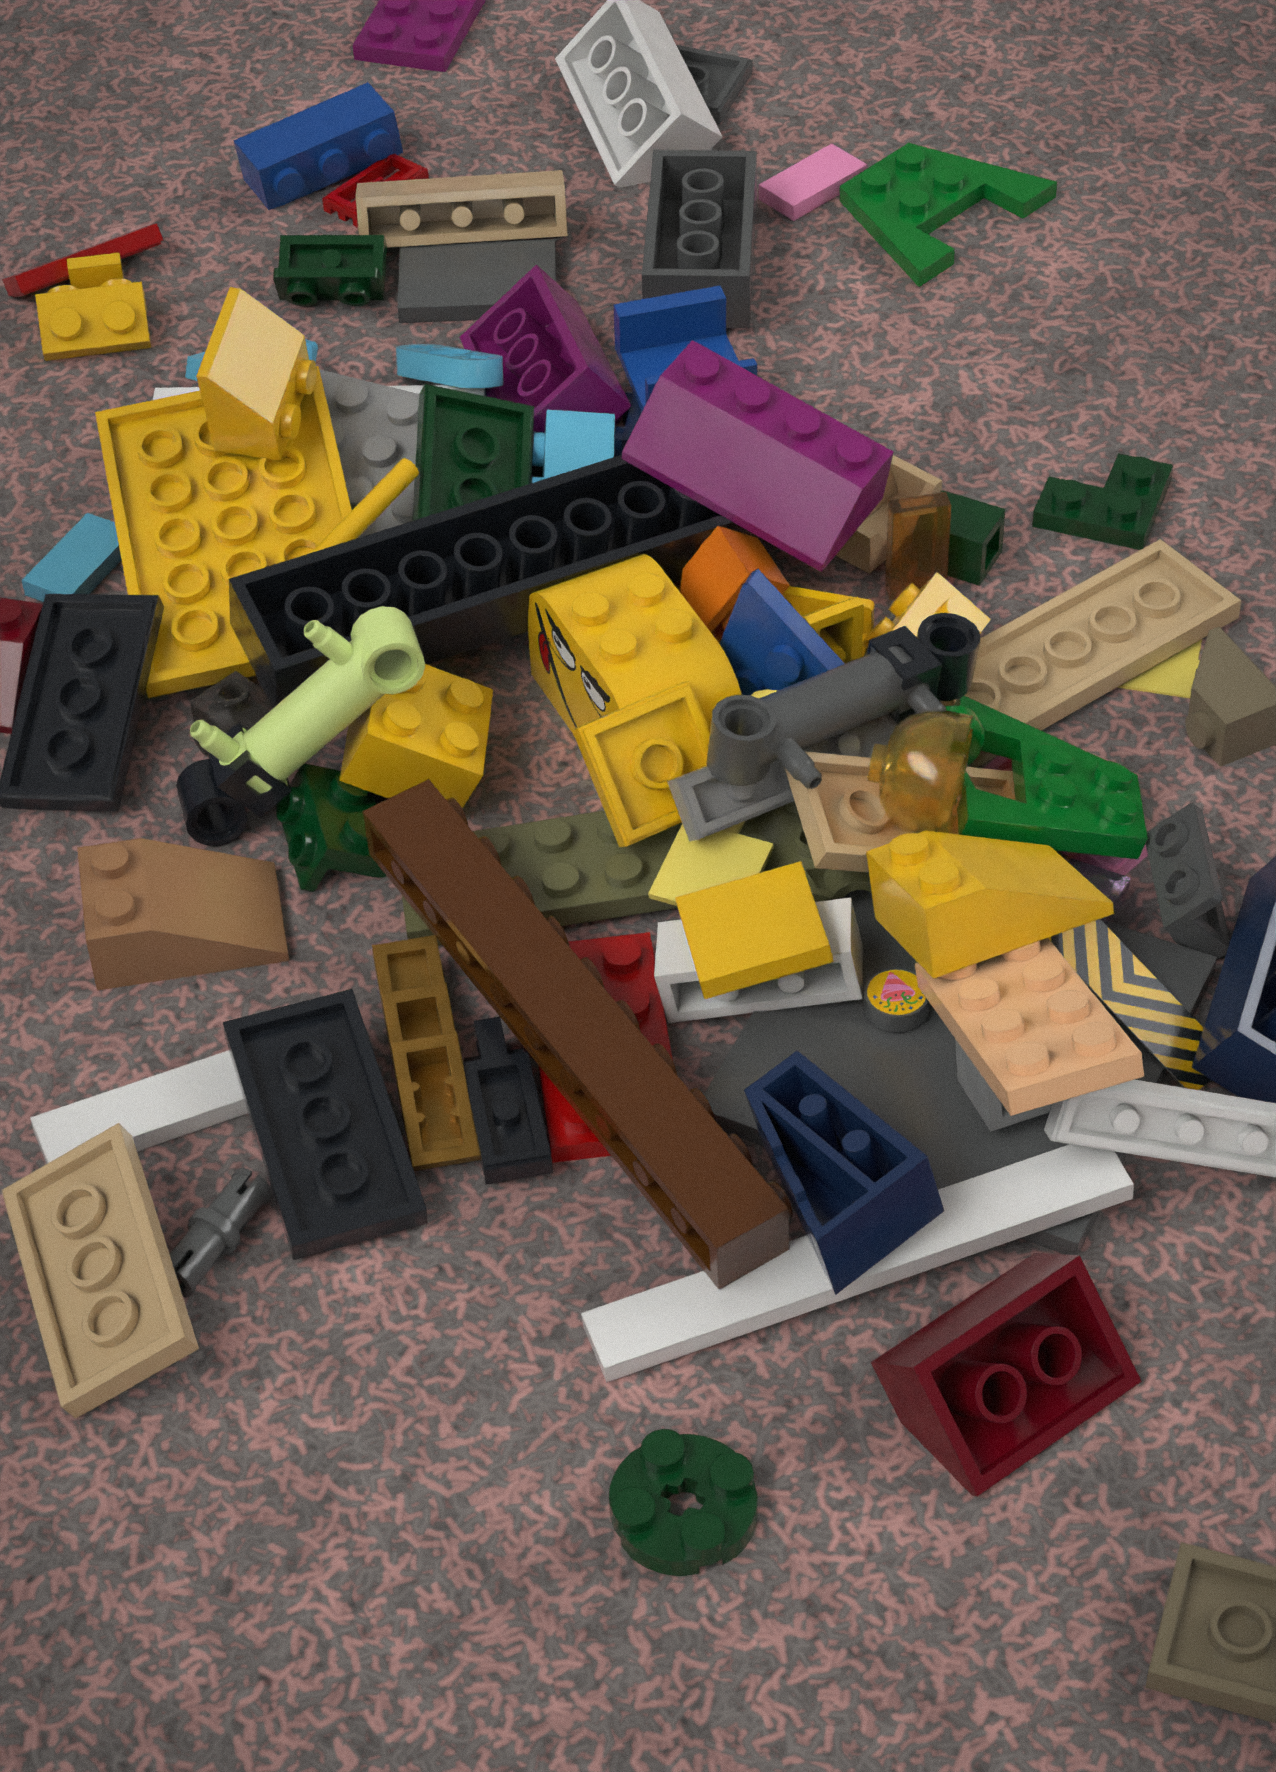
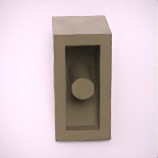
[1185,626,1276,767]

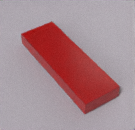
[2,223,164,298]

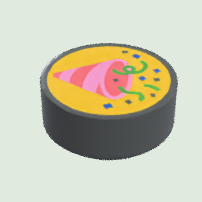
[863,967,930,1032]

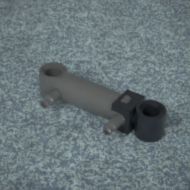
[707,613,980,789]

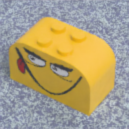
[528,554,742,735]

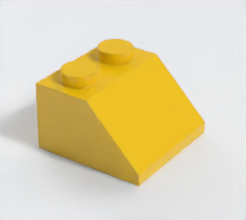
[196,287,317,461]

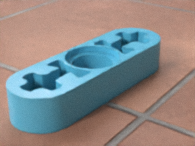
[396,344,503,388]

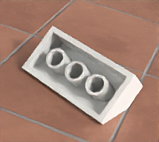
[555,0,723,188]

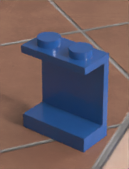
[614,286,757,412]

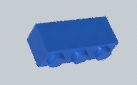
[233,82,403,210]

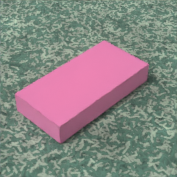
[759,144,867,221]

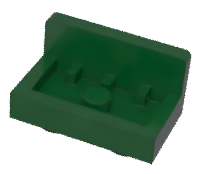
[273,235,387,306]
[276,763,386,892]

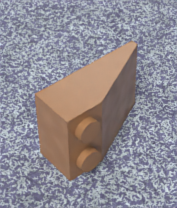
[77,838,289,991]

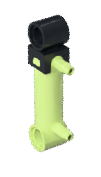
[176,606,425,846]

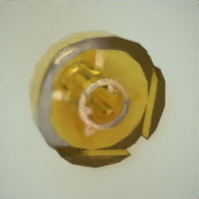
[868,710,974,834]

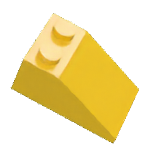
[866,831,1114,979]

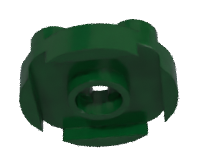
[608,1429,758,1576]

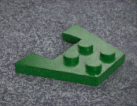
[839,143,1057,287]
[954,696,1148,859]

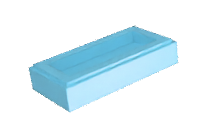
[22,513,122,602]

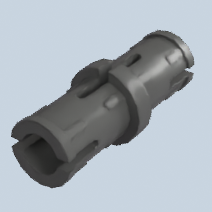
[169,1168,272,1298]

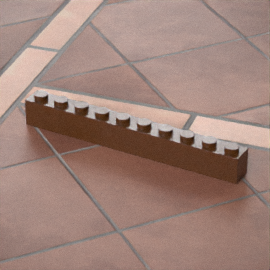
[362,779,793,1289]

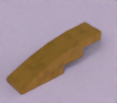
[372,935,480,1171]

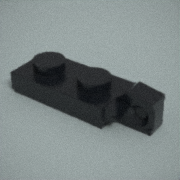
[463,1016,553,1185]

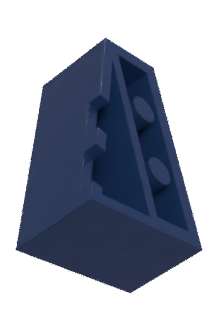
[744,1050,944,1295]

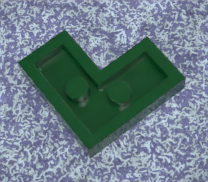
[1032,453,1173,550]

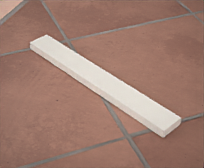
[581,1144,1134,1383]

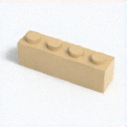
[356,170,568,248]

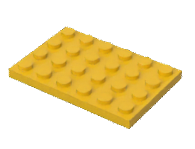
[95,366,352,698]

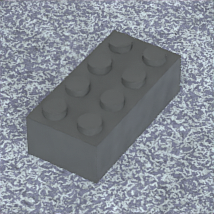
[642,150,757,329]

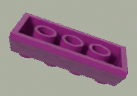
[459,264,631,447]
[621,340,894,572]

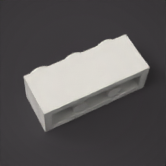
[654,897,863,1023]

